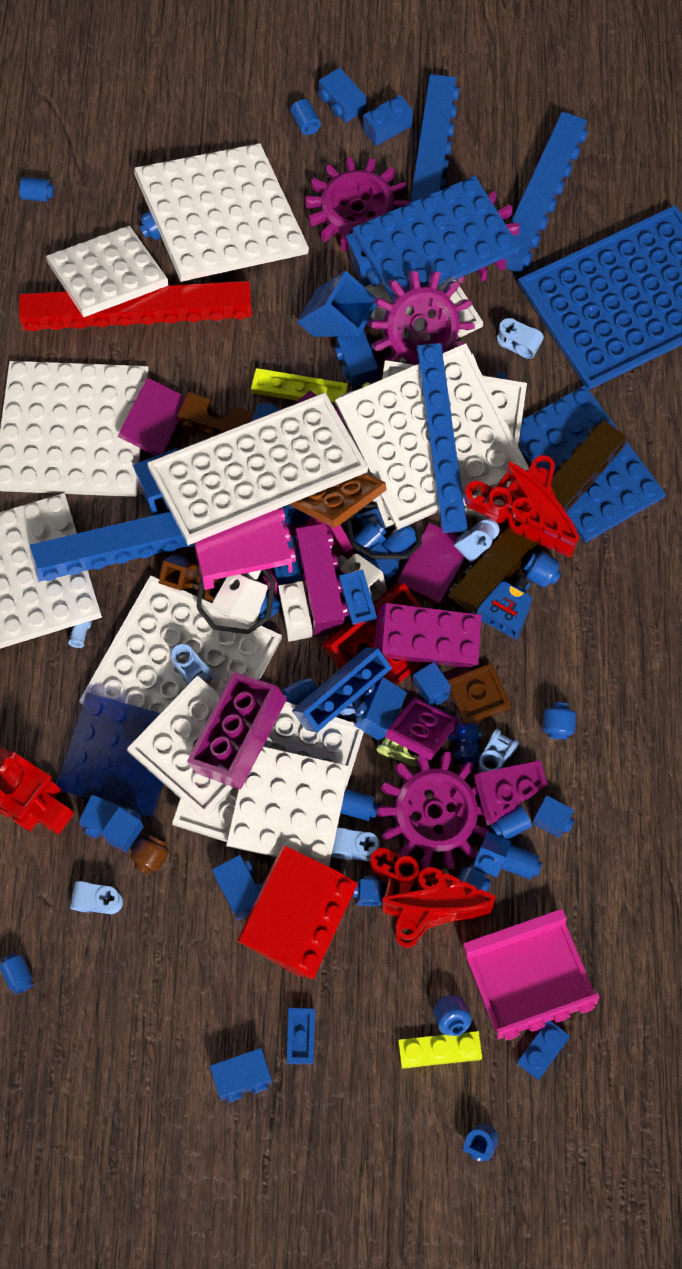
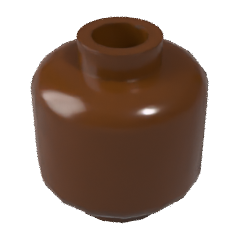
[130,833,169,874]

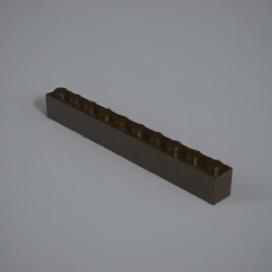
[447,420,627,614]

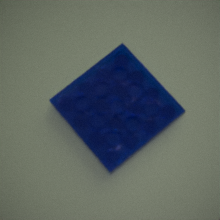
[57,693,164,818]

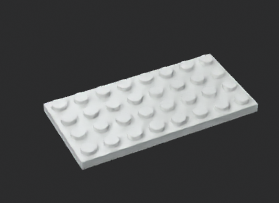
[148,393,368,545]

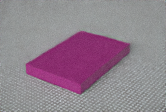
[117,378,186,456]
[396,523,466,606]
[385,697,459,760]

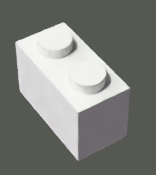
[278,581,313,642]

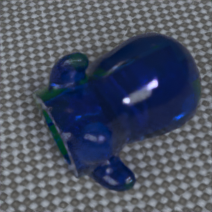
[448,723,482,766]

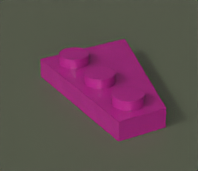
[474,760,548,825]

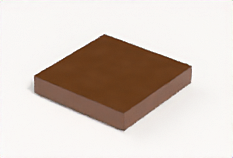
[447,663,512,727]

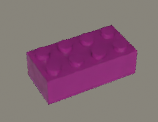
[295,524,348,636]
[374,603,482,668]
[187,672,287,790]

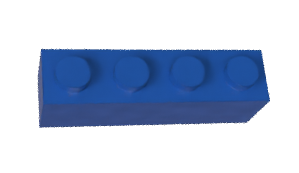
[292,647,392,733]

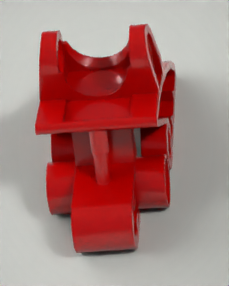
[464,455,579,558]
[0,747,74,835]
[371,848,496,948]

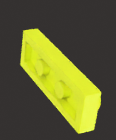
[399,1031,482,1068]

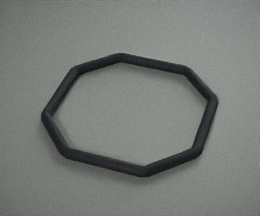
[346,503,422,559]
[196,569,276,634]

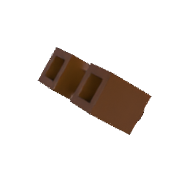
[178,392,254,438]
[158,554,227,601]

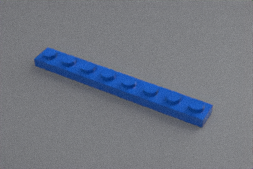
[417,343,467,534]

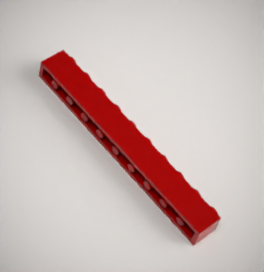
[19,281,252,331]

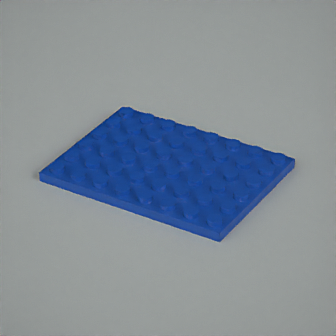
[518,205,682,390]

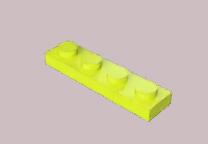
[251,368,348,407]

